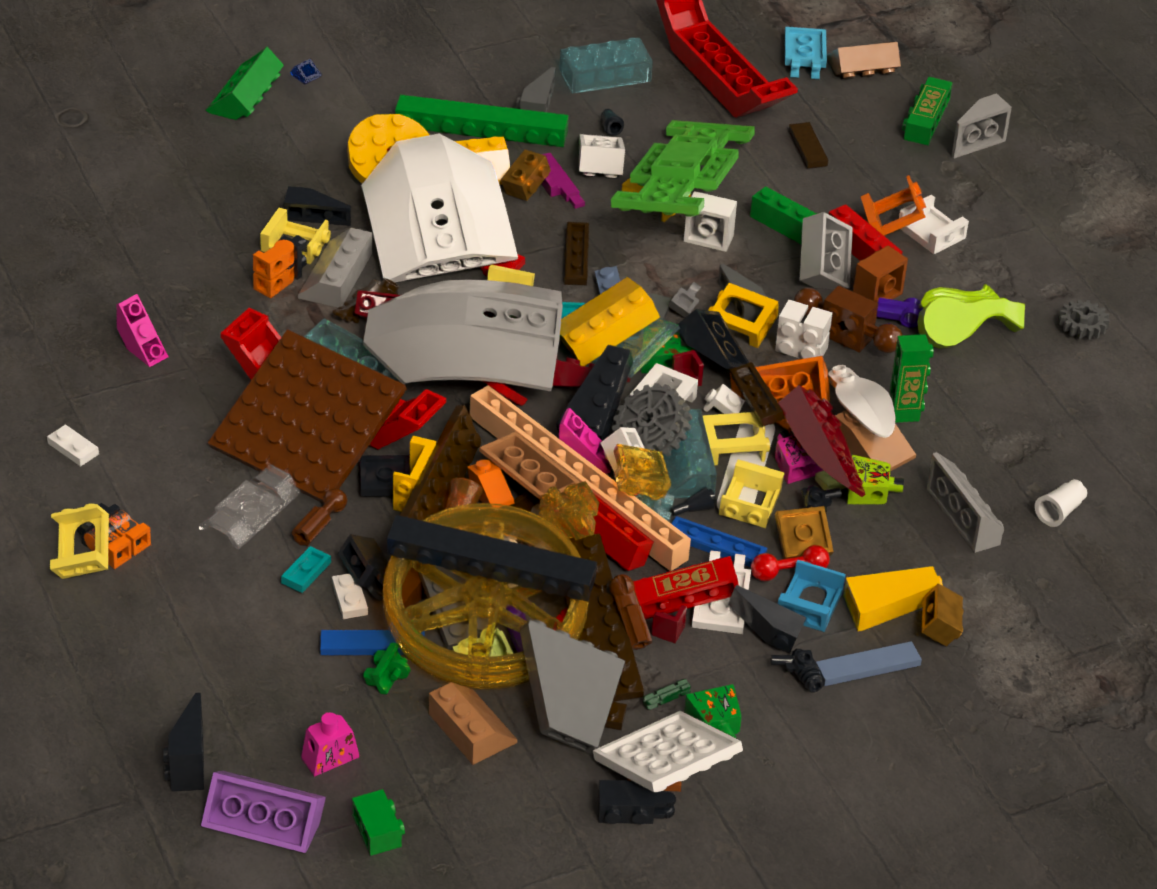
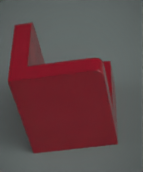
[672,350,704,387]
[652,605,687,644]

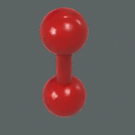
[751,545,830,581]

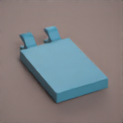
[785,27,827,79]

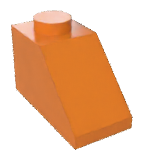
[468,459,514,511]

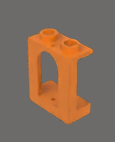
[861,175,926,236]

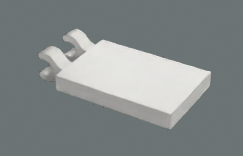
[692,551,751,634]

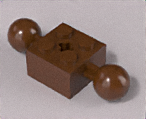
[794,285,903,353]

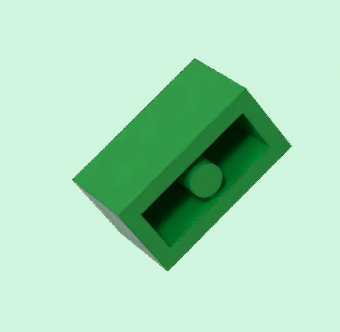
[352,789,405,856]

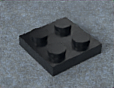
[361,455,410,496]

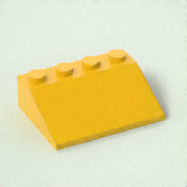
[559,277,660,366]

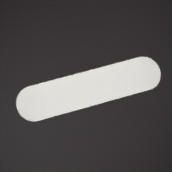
[717,423,775,509]

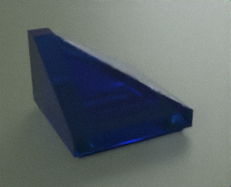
[290,58,322,84]

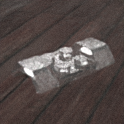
[199,464,300,550]

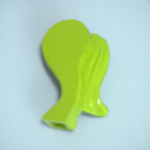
[917,284,1025,349]

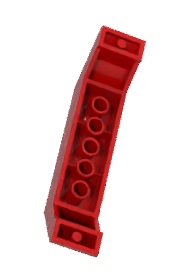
[656,0,798,118]
[220,308,446,449]

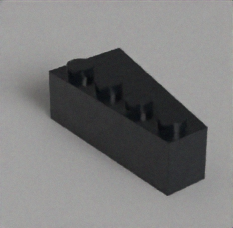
[556,345,633,441]

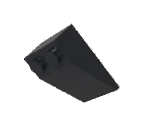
[676,309,749,370]
[163,693,204,792]

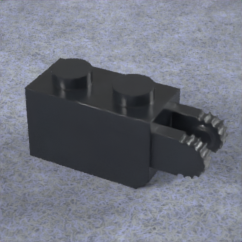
[338,534,395,601]
[598,780,676,824]

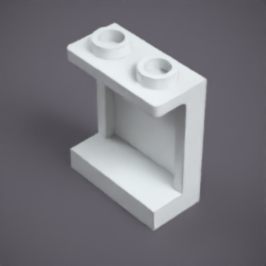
[899,195,969,254]

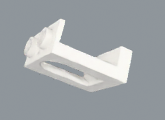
[629,363,698,402]

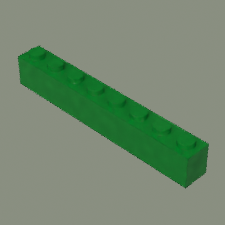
[395,95,569,147]

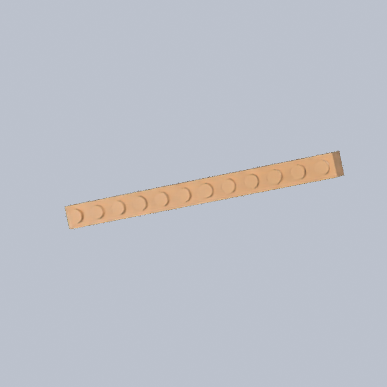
[470,385,691,571]

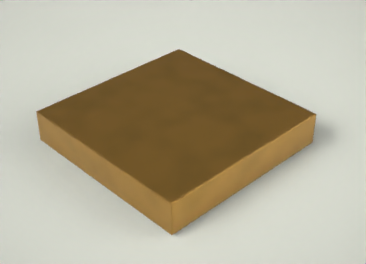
[775,506,834,559]

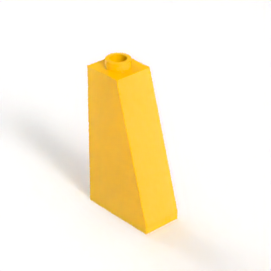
[843,566,943,631]

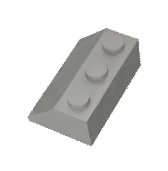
[800,212,853,289]

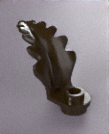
[332,277,399,323]

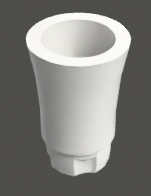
[1035,479,1087,527]

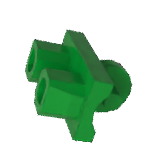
[363,643,411,694]

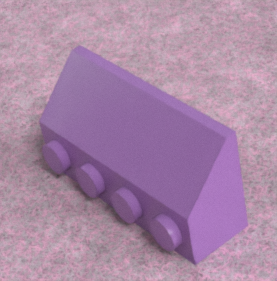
[201,771,326,853]

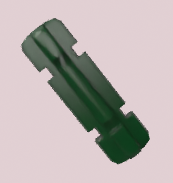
[642,679,691,710]

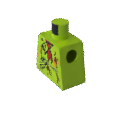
[847,455,904,504]

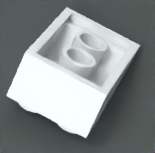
[579,134,625,178]

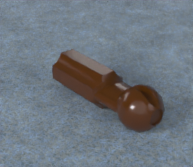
[292,488,348,546]
[609,574,652,650]

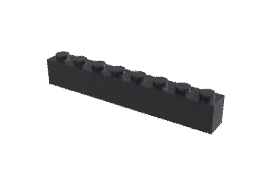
[387,515,597,602]

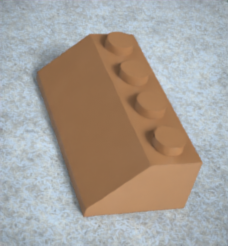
[479,432,582,514]

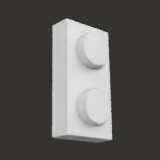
[47,424,99,467]
[332,573,368,619]

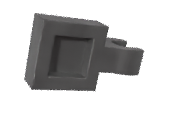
[668,282,701,317]

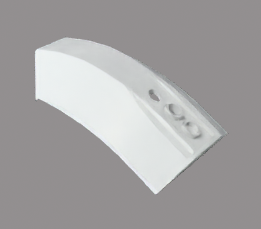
[361,133,518,282]

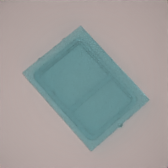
[593,318,680,378]

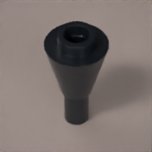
[671,486,717,516]

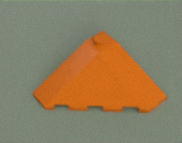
[730,356,830,431]

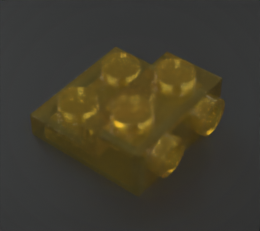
[613,444,671,500]

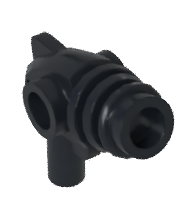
[801,485,842,515]
[771,648,823,692]

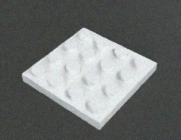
[593,711,743,792]

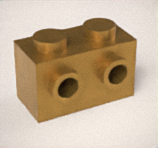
[501,149,551,201]
[922,583,964,647]

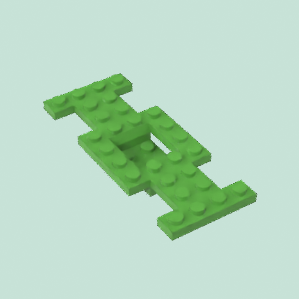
[611,120,755,217]

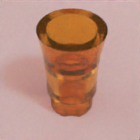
[441,478,483,531]

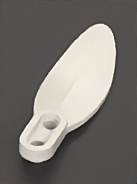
[828,365,895,438]

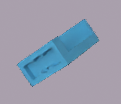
[778,560,846,632]

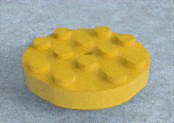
[347,114,429,184]

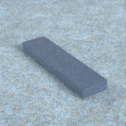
[816,641,922,686]

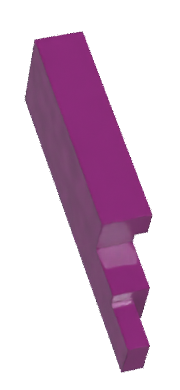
[541,153,585,209]

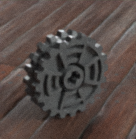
[612,383,692,462]

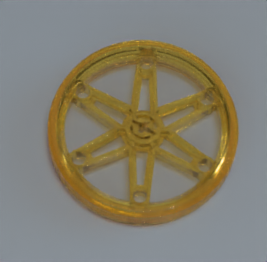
[383,503,589,689]

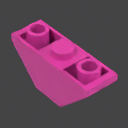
[116,294,168,367]
[559,408,612,474]

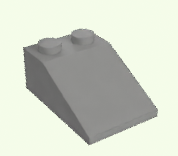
[951,93,1012,158]

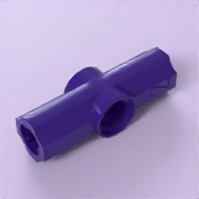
[877,297,923,328]

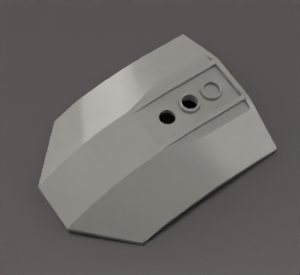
[363,280,563,391]

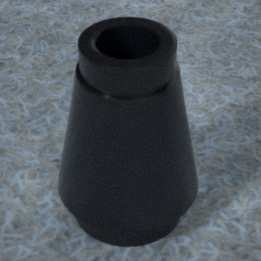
[601,109,624,135]

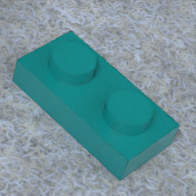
[281,546,331,593]

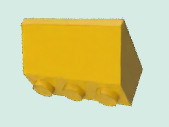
[454,137,510,185]

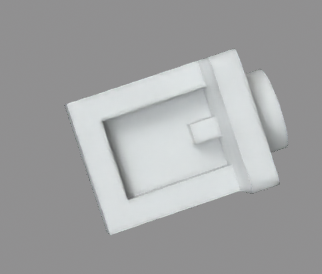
[703,384,745,414]

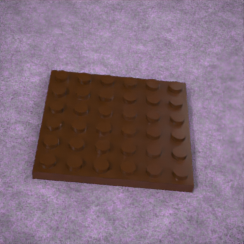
[208,329,407,504]

